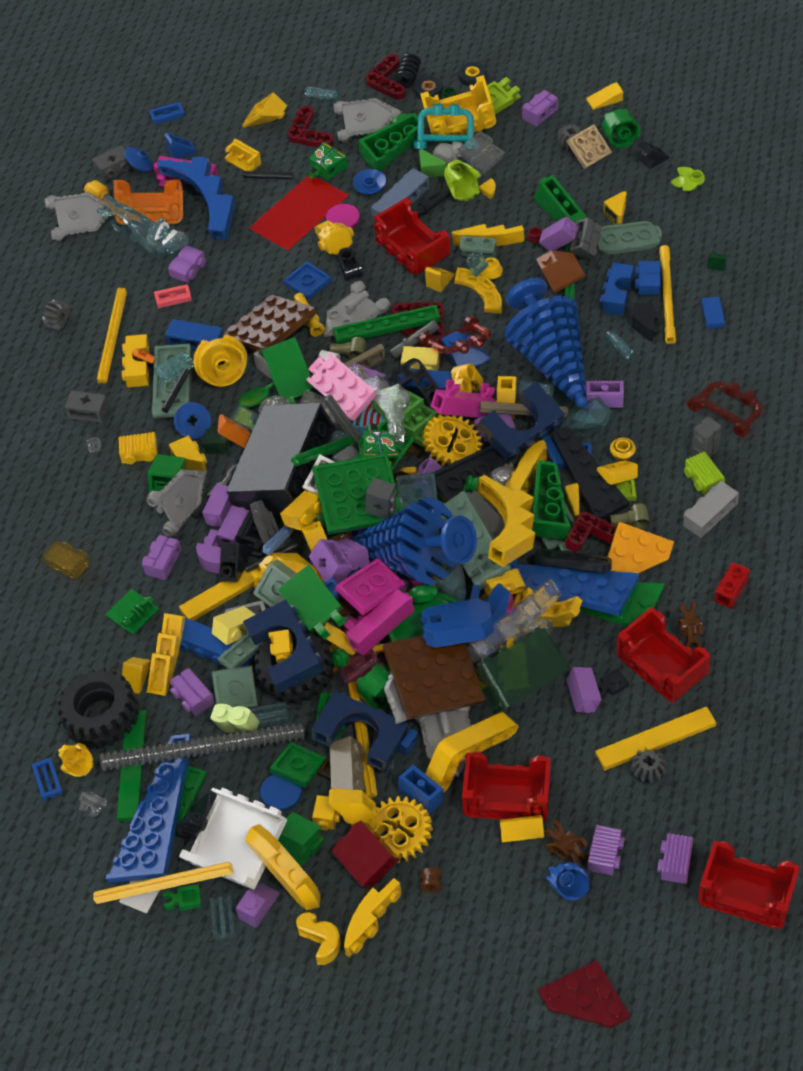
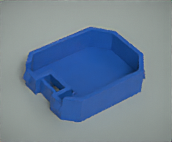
[421,598,494,648]

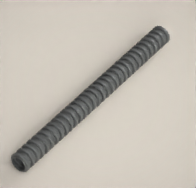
[100,722,305,772]

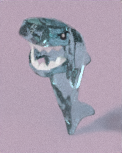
[97,194,189,256]

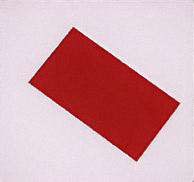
[249,176,349,250]

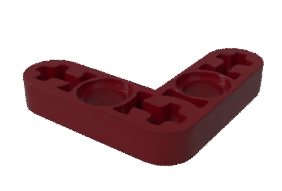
[365,54,406,100]
[288,106,334,147]
[565,512,617,552]

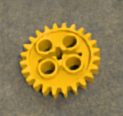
[422,414,482,466]
[366,796,433,863]

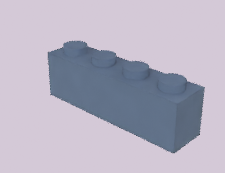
[371,168,429,220]

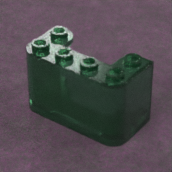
[474,626,570,714]

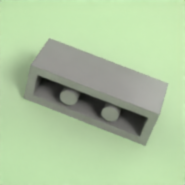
[683,481,739,538]

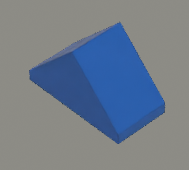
[165,132,197,159]

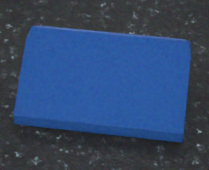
[541,436,567,470]

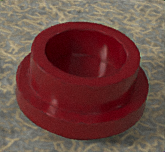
[527,227,542,243]

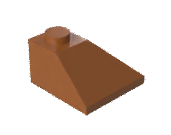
[536,250,585,293]

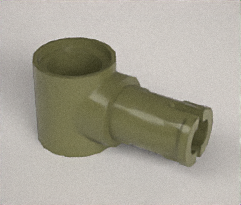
[330,337,366,359]
[610,503,650,529]

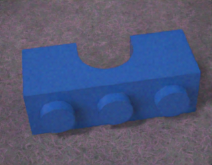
[600,263,634,315]

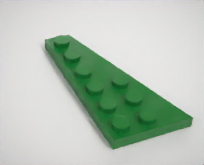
[543,582,665,627]

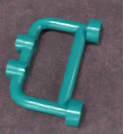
[414,104,477,150]

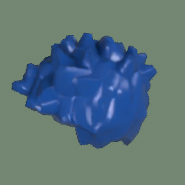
[546,862,590,901]

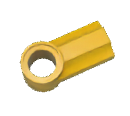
[484,569,526,596]

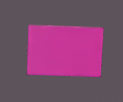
[335,558,406,615]

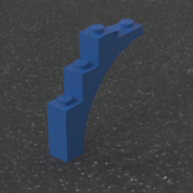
[157,157,236,239]

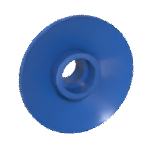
[124,146,154,172]
[353,169,386,194]

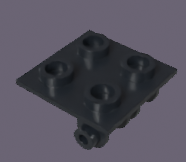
[175,792,212,845]

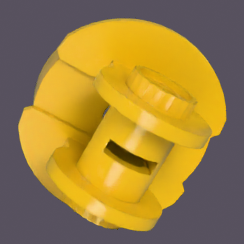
[193,334,247,387]

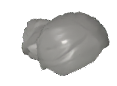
[432,141,465,164]

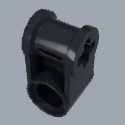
[338,248,363,281]

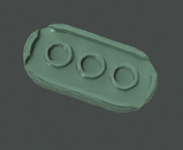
[596,221,662,254]

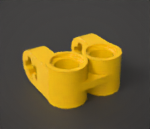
[451,363,483,393]

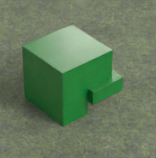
[148,454,187,493]
[278,812,325,867]

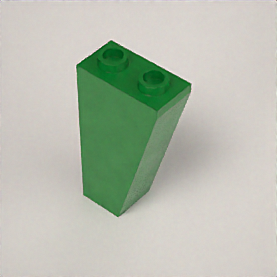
[534,175,587,224]

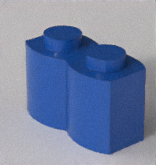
[635,261,660,295]

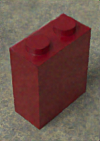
[331,820,400,890]

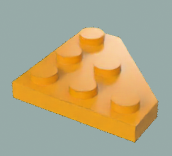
[607,522,674,574]

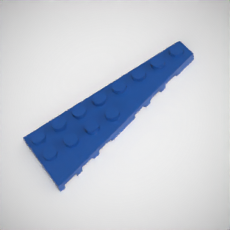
[511,564,640,616]
[106,734,193,883]

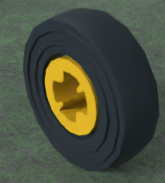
[458,62,487,86]

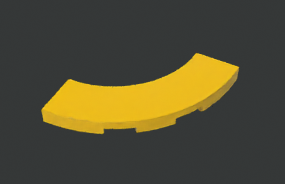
[455,267,502,314]

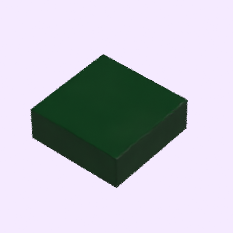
[707,253,727,271]

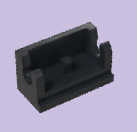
[237,509,263,552]

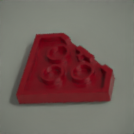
[538,960,630,1029]

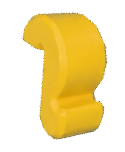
[296,912,341,965]

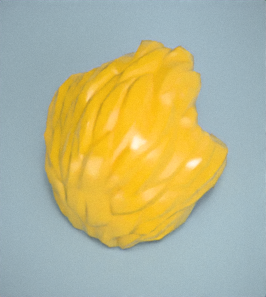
[58,743,94,777]

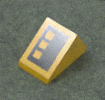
[603,191,627,225]

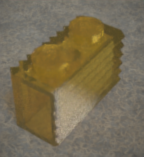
[43,540,90,581]

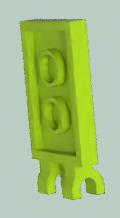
[487,77,521,114]

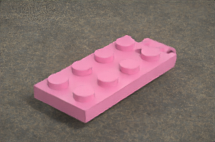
[306,352,378,421]

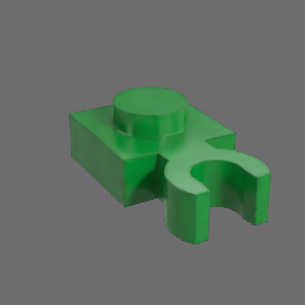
[163,884,202,911]

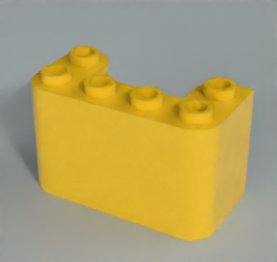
[420,75,496,142]

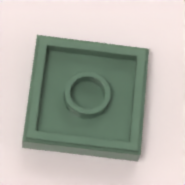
[212,665,258,708]

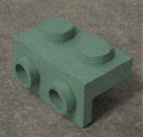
[459,236,497,258]

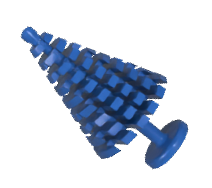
[504,278,588,408]
[350,497,477,585]

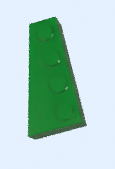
[359,113,418,171]
[531,460,571,540]

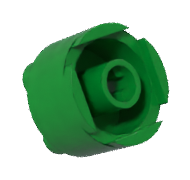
[602,109,640,149]
[356,663,391,711]

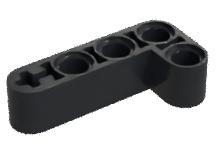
[391,358,452,417]

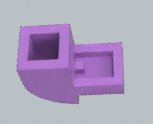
[196,529,221,574]

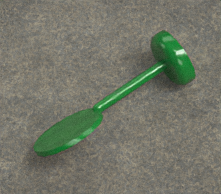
[239,382,275,408]

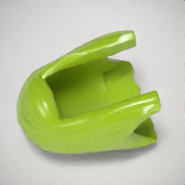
[444,160,481,201]

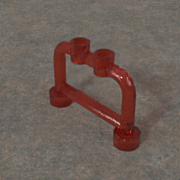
[419,315,491,354]
[687,381,762,438]

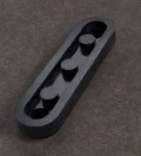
[535,549,612,574]

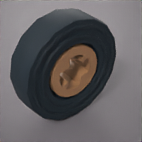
[414,76,443,100]

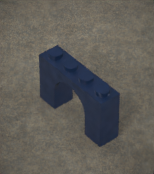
[477,381,565,461]
[243,599,323,694]
[312,691,408,772]

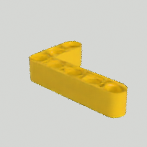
[425,712,519,793]

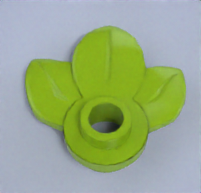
[671,167,705,191]

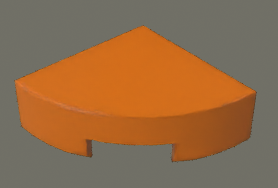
[133,349,155,364]

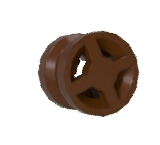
[420,868,442,893]

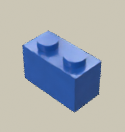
[399,765,444,816]

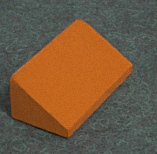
[218,414,251,449]

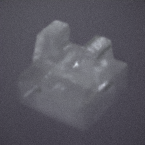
[79,792,108,817]

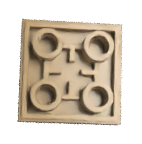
[566,124,612,169]

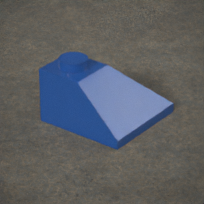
[441,331,491,368]

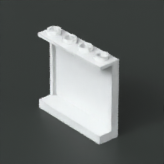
[179,788,287,890]

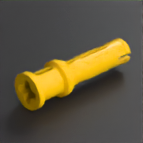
[293,293,325,337]

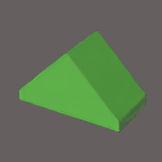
[419,149,447,178]

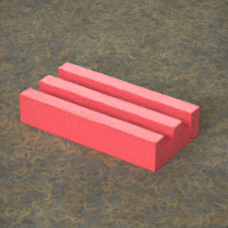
[154,284,192,308]

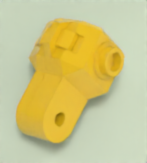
[315,220,354,255]

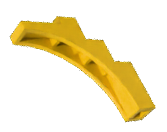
[477,475,535,567]

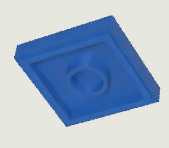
[283,261,332,300]

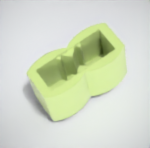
[210,704,259,733]

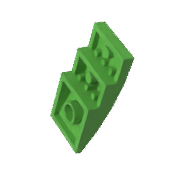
[372,385,438,449]

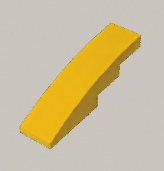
[452,224,524,246]
[147,613,186,696]

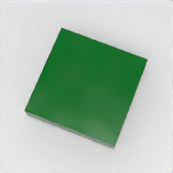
[270,742,326,788]

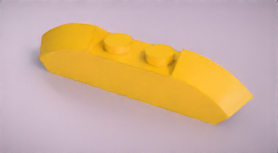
[505,440,548,494]
[245,824,320,910]

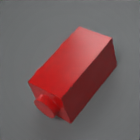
[714,562,750,609]

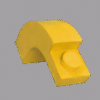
[511,588,583,627]

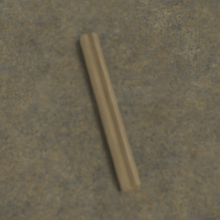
[479,401,568,418]

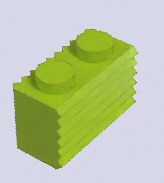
[684,451,725,496]

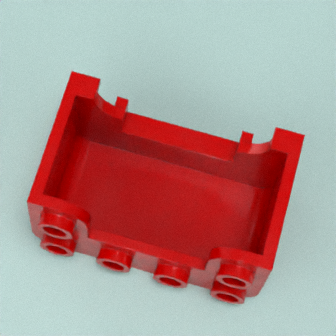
[374,197,450,276]
[617,607,711,703]
[462,752,551,821]
[698,840,800,929]

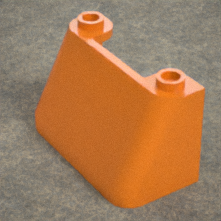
[113,179,183,225]

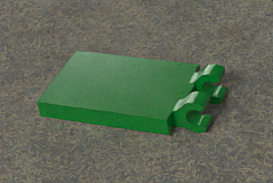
[262,337,315,405]
[278,564,346,640]

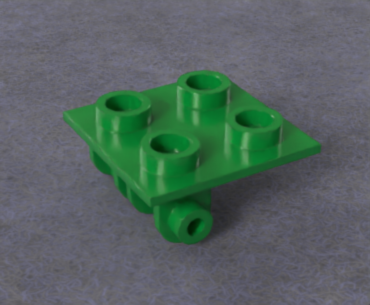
[105,589,160,635]

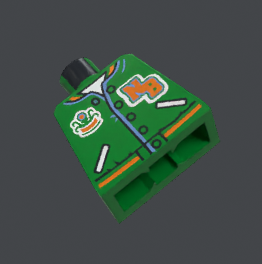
[307,142,348,180]
[359,423,399,467]

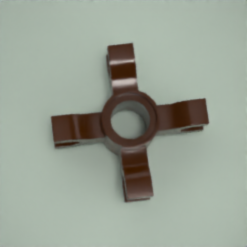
[678,601,704,649]
[544,821,588,867]

